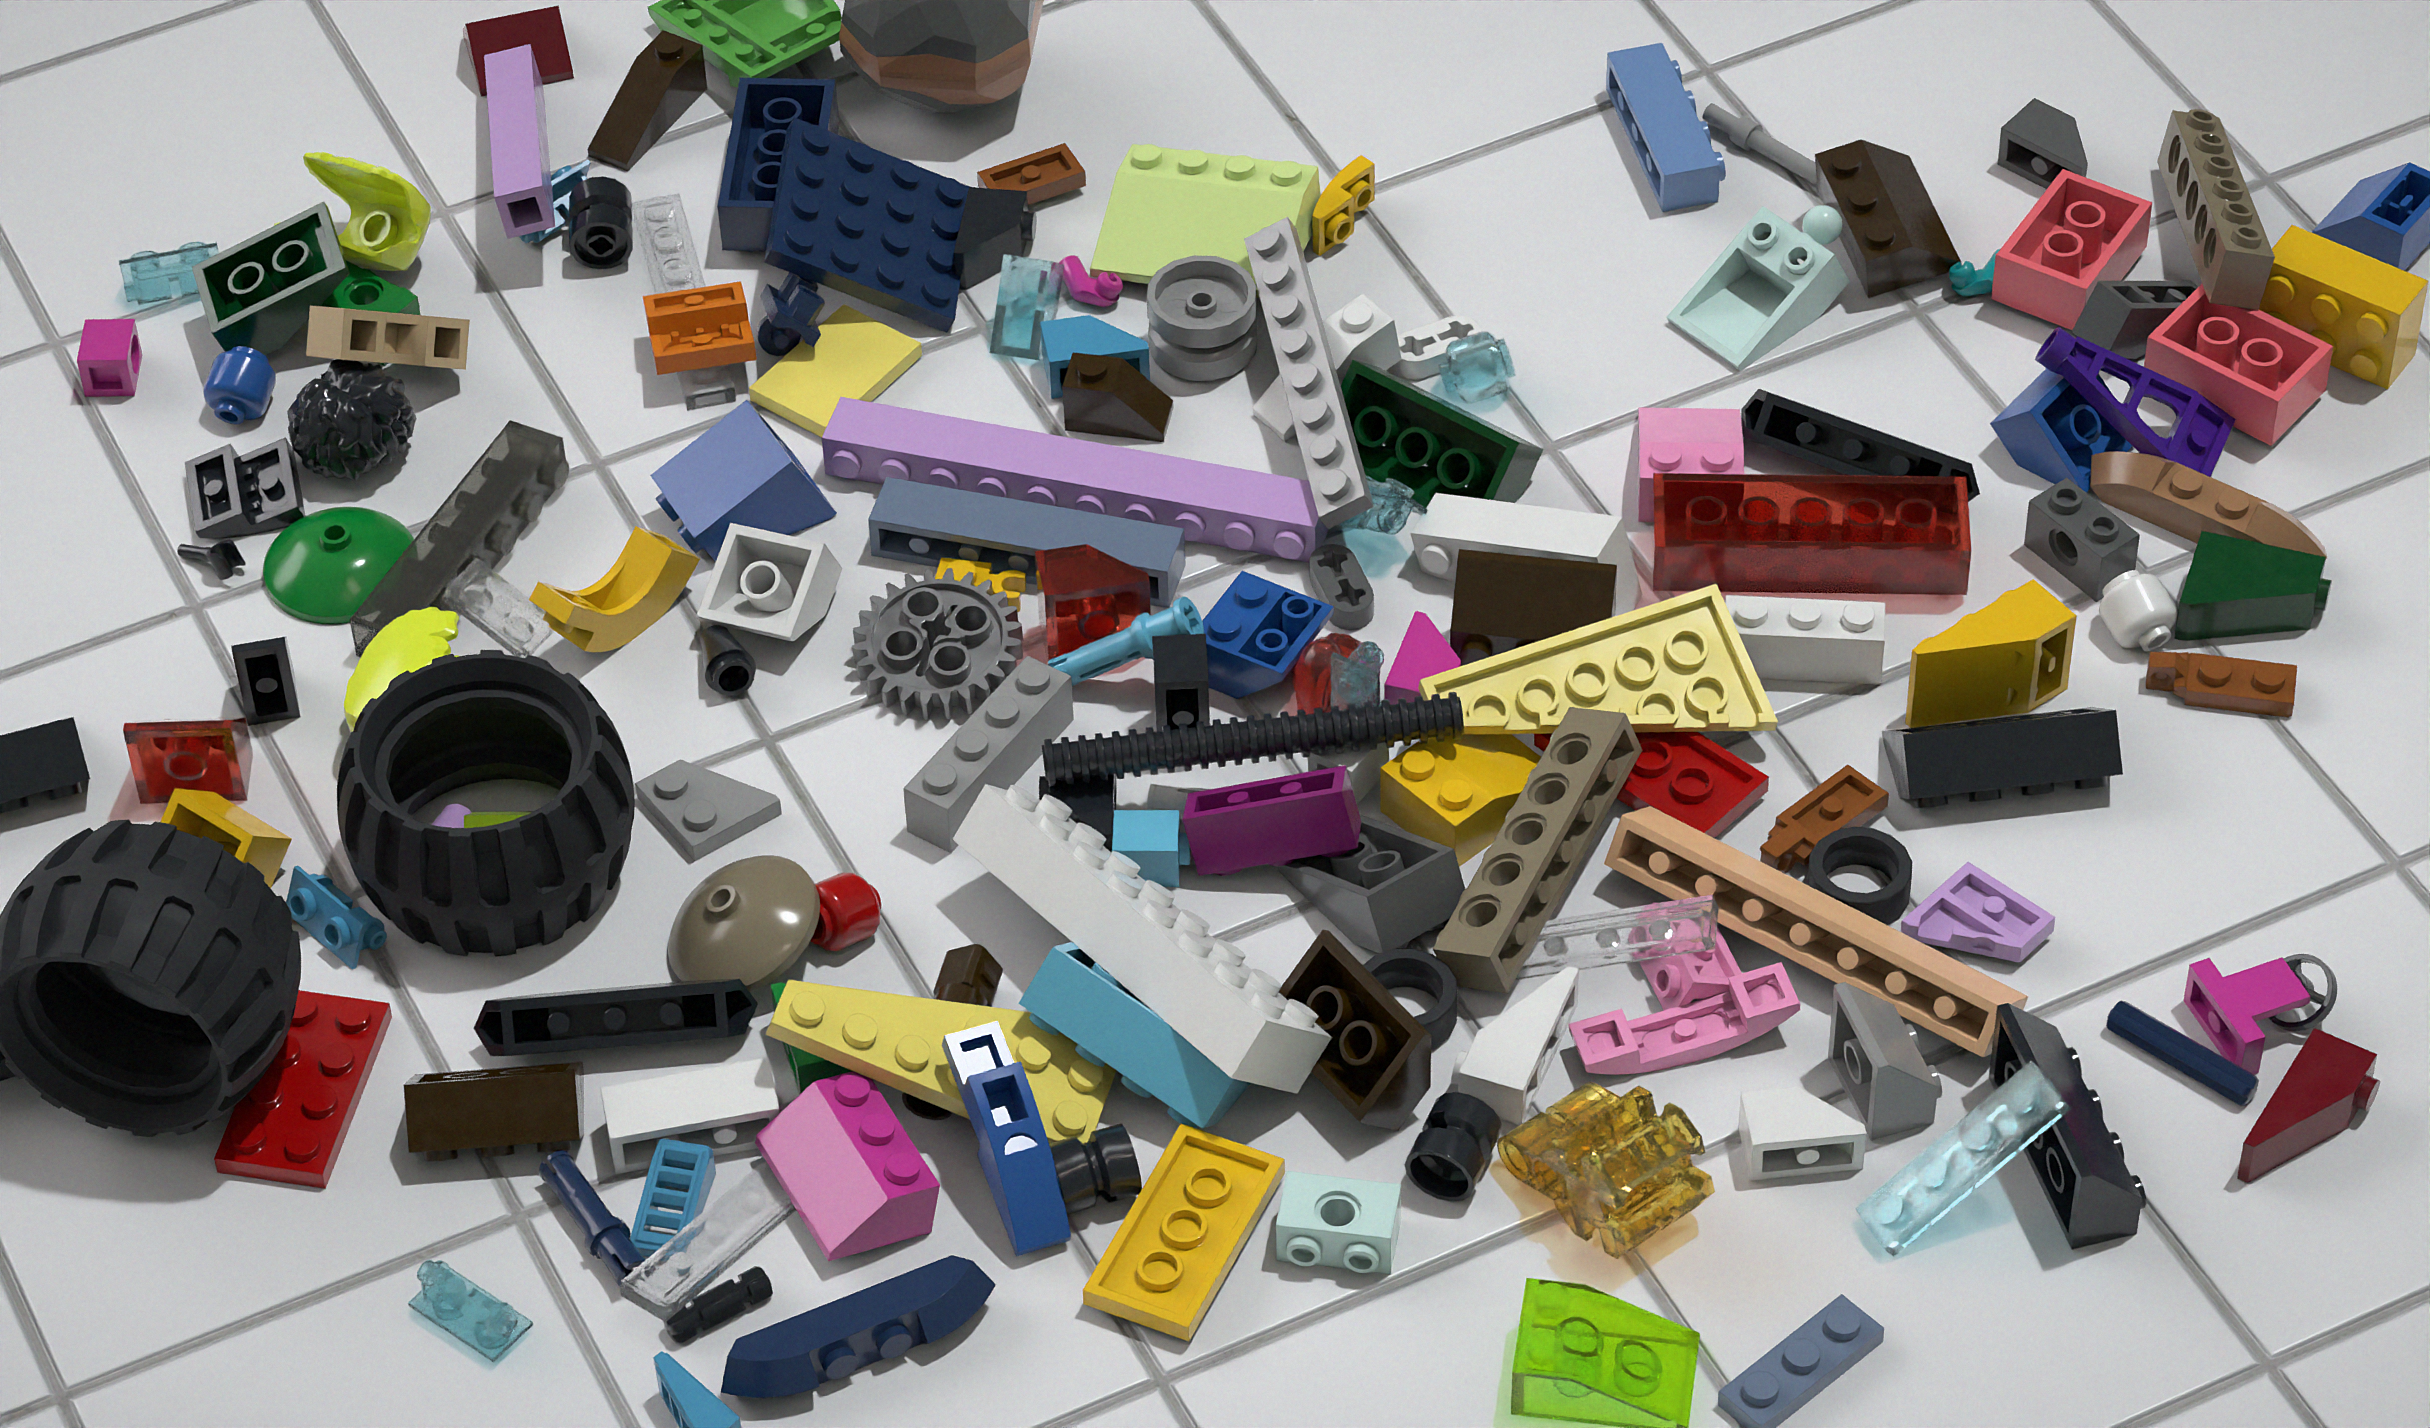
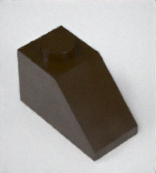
[1062,352,1174,442]

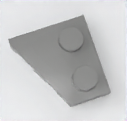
[635,759,782,861]

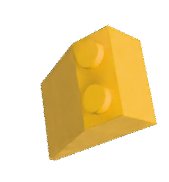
[1380,734,1541,867]

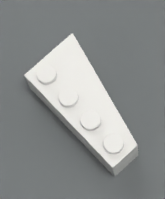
[1410,493,1643,616]

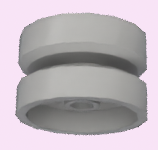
[1147,255,1257,381]

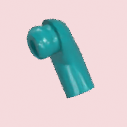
[1948,249,2000,297]

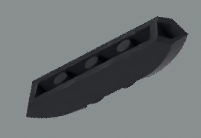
[1741,389,1980,512]
[473,979,758,1056]

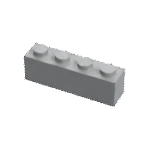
[903,655,1074,853]

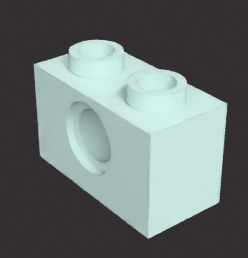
[1276,1171,1401,1274]

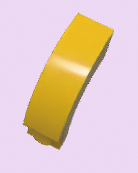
[529,526,700,652]

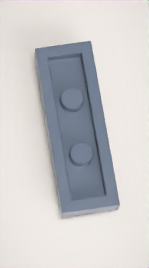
[1718,1294,1884,1428]

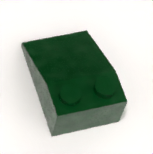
[192,202,350,356]

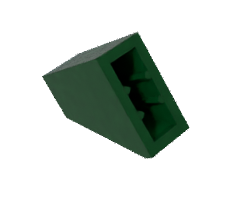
[2174,530,2332,641]

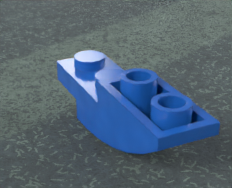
[942,1021,1071,1256]

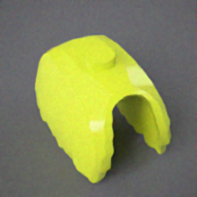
[274,152,431,271]
[344,607,459,732]

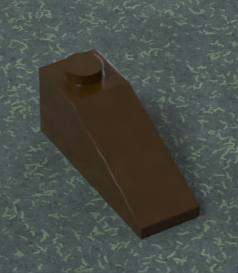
[587,30,707,171]

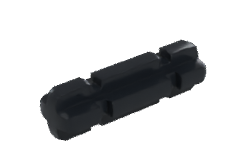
[663,1266,773,1343]

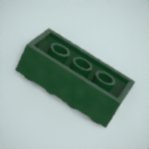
[1340,360,1544,510]

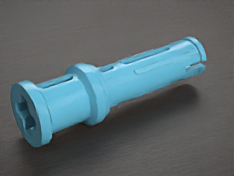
[1048,597,1204,686]

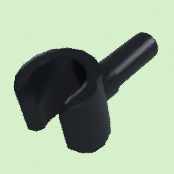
[177,539,246,580]

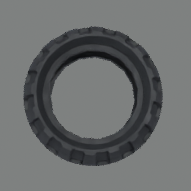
[337,650,635,957]
[0,819,301,1137]

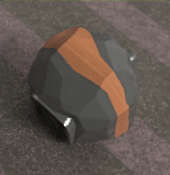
[839,0,1044,113]

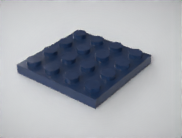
[764,118,970,333]

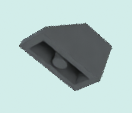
[1997,98,2088,189]

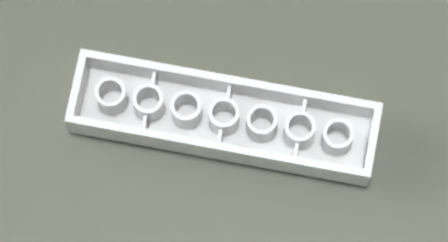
[953,784,1332,1094]

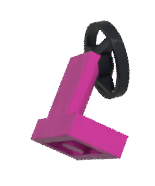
[2183,954,2337,1074]

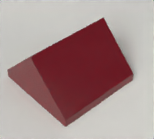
[463,5,574,97]

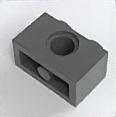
[2024,478,2140,602]

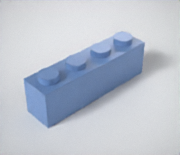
[1606,43,1726,212]

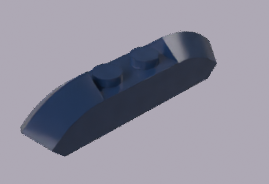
[721,1255,996,1398]

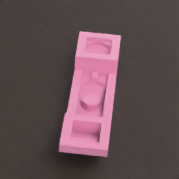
[1568,962,1800,1075]

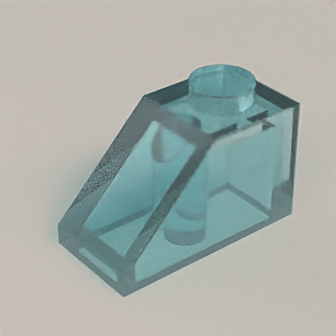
[989,254,1064,361]

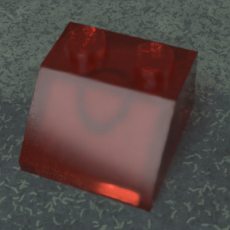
[1035,544,1151,662]
[123,717,253,804]

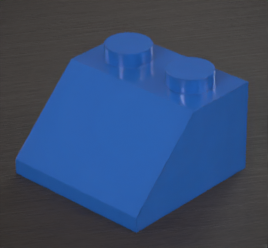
[1990,368,2132,492]

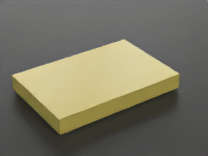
[749,304,922,438]

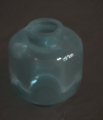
[1438,331,1516,404]

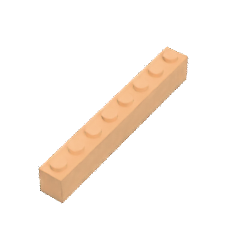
[1604,806,2029,1057]

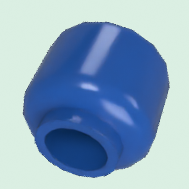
[203,346,276,425]

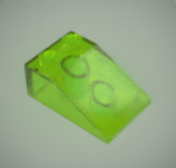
[1511,1278,1700,1428]

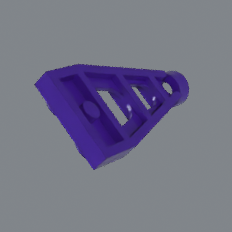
[2035,327,2236,477]

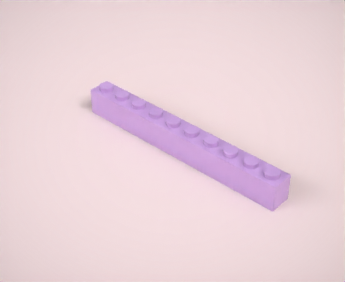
[822,397,1329,562]

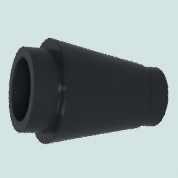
[700,625,756,696]

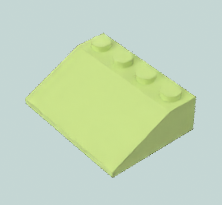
[1090,144,1321,298]

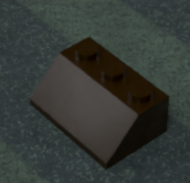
[1815,139,1962,298]
[1450,549,1617,666]
[1279,929,1431,1131]
[403,1061,584,1161]

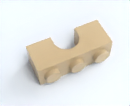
[306,306,470,370]

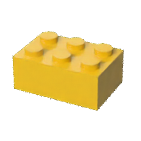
[2259,225,2428,389]

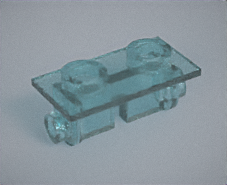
[119,242,219,305]
[1339,475,1428,535]
[1331,641,1384,710]
[408,1260,533,1363]

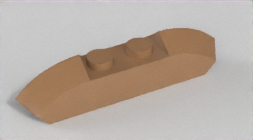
[2091,451,2327,559]

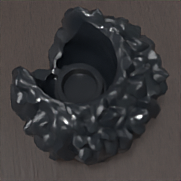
[287,359,417,481]

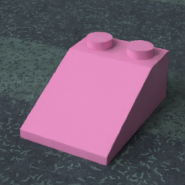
[1638,407,1744,524]

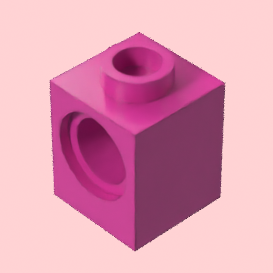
[77,319,143,397]

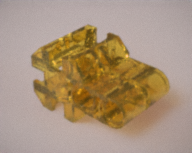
[1497,1081,1715,1259]

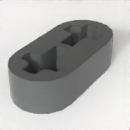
[1309,544,1374,630]

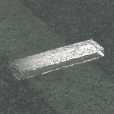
[1515,895,1719,980]
[621,1160,796,1322]

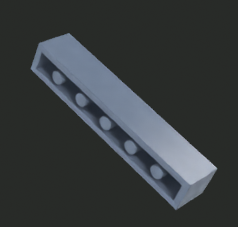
[868,477,1186,608]

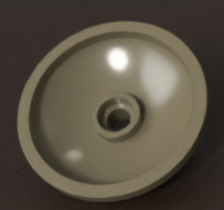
[668,855,820,993]

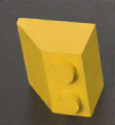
[160,789,292,888]

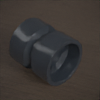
[569,176,633,269]
[1404,1092,1503,1202]
[1049,1123,1142,1215]

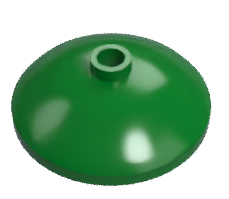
[263,507,419,624]

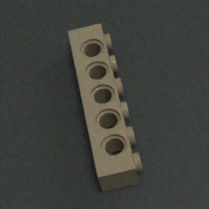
[2157,109,2275,310]
[1433,707,1642,994]

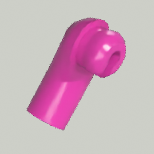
[1057,255,1123,307]

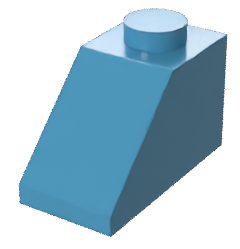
[1040,315,1150,399]

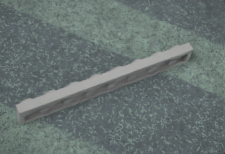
[1244,217,1374,529]

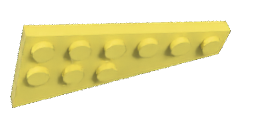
[1418,584,1778,735]
[765,980,1116,1143]

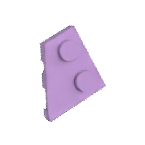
[1900,862,2055,963]

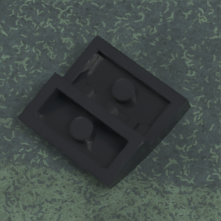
[184,437,306,539]

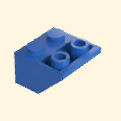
[2312,162,2430,271]
[1202,571,1334,699]

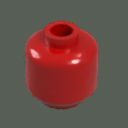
[810,872,882,951]

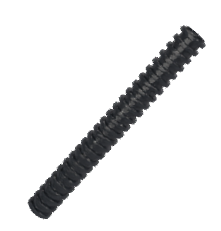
[1042,692,1464,787]

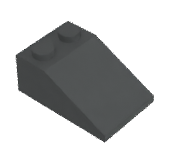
[1277,815,1465,954]

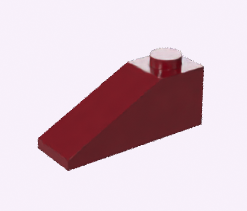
[2237,1028,2380,1183]

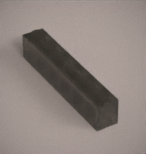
[350,420,569,657]

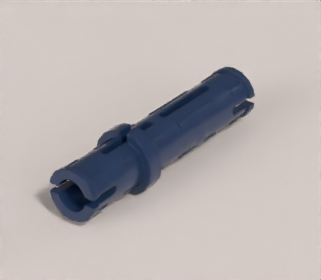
[538,1151,651,1289]

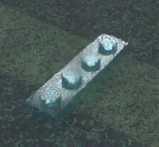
[1855,1061,2071,1257]

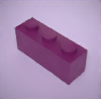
[1182,765,1361,876]

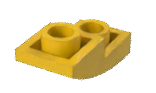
[1312,155,1375,256]

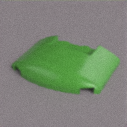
[647,0,842,87]

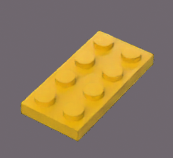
[1083,1123,1285,1342]

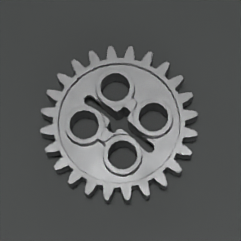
[852,568,1024,720]

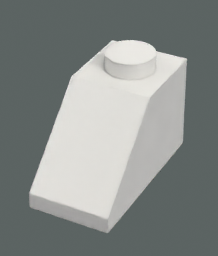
[1738,1086,1866,1181]

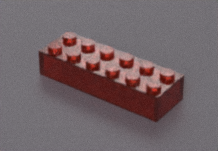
[1651,473,1972,595]

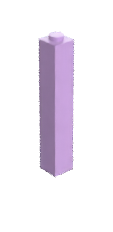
[484,44,555,239]

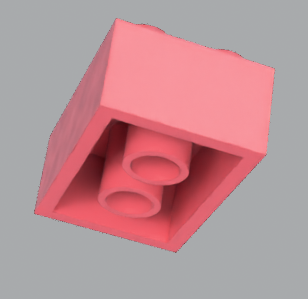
[1991,169,2152,330]
[2144,284,2333,446]

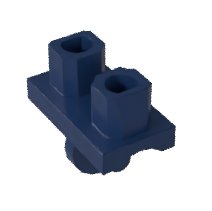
[757,272,825,356]

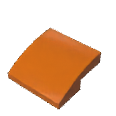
[642,281,757,375]

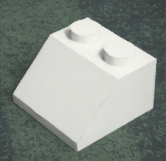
[696,523,842,641]

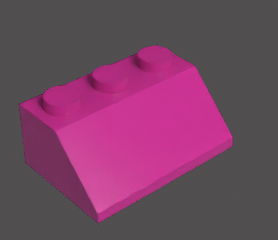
[755,1071,940,1262]

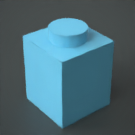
[1112,810,1191,887]

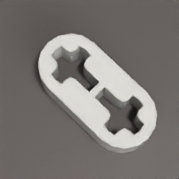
[1392,315,1482,380]

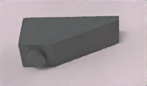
[2072,281,2198,359]

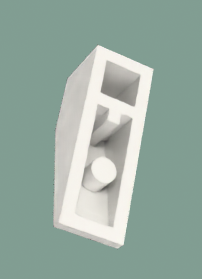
[1253,293,1402,441]
[1451,966,1579,1127]

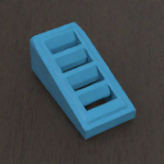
[630,1139,716,1262]
[653,1351,741,1428]

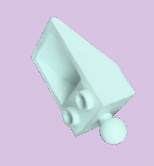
[1666,205,1850,371]

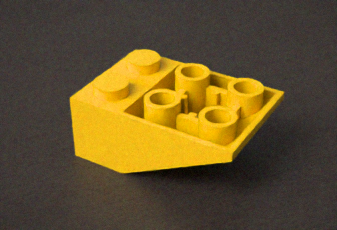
[1905,579,2077,728]

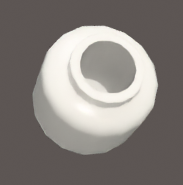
[2099,570,2178,651]

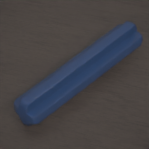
[2106,1001,2259,1106]

